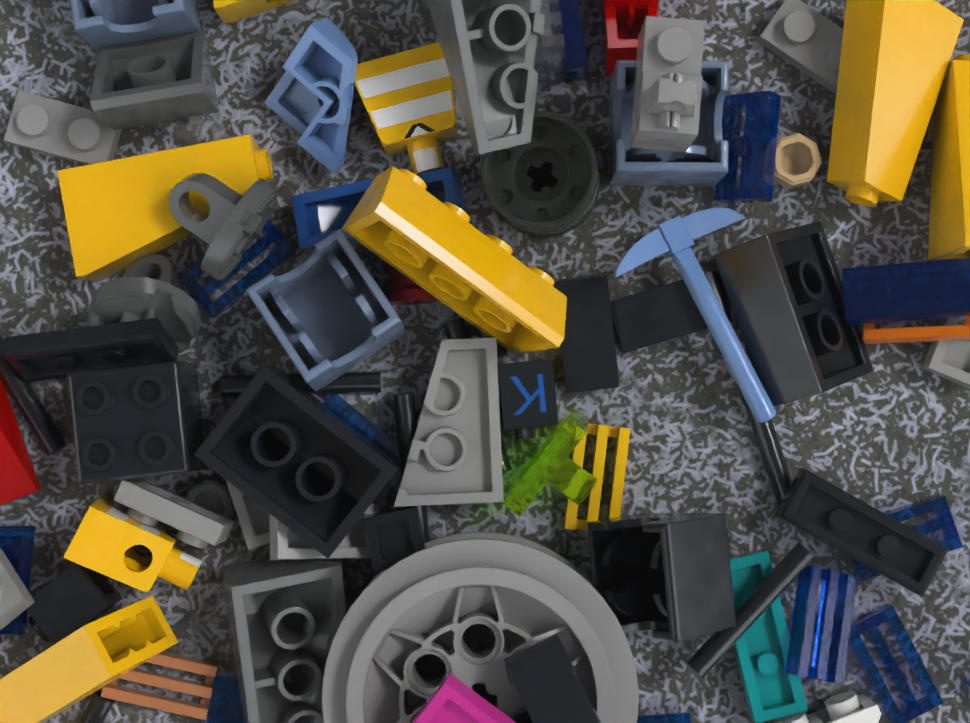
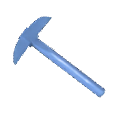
[614,207,776,423]

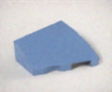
[264,17,358,174]

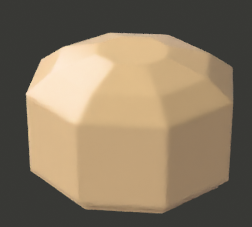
[765,133,822,189]

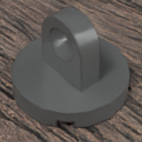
[169,173,279,281]
[87,254,201,354]

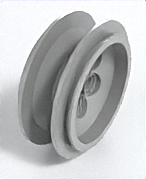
[322,531,639,723]

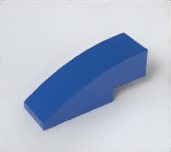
[291,167,467,250]

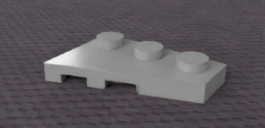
[394,337,504,507]

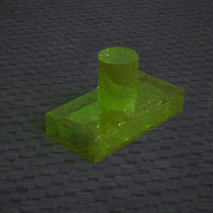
[503,407,597,516]

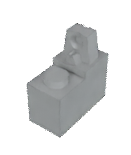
[630,16,705,152]

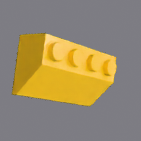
[341,166,567,354]

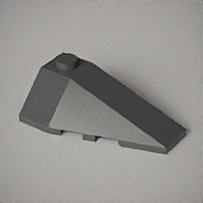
[426,0,545,155]
[221,557,347,723]

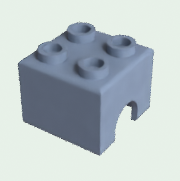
[70,0,201,52]
[609,60,729,186]
[246,229,406,392]

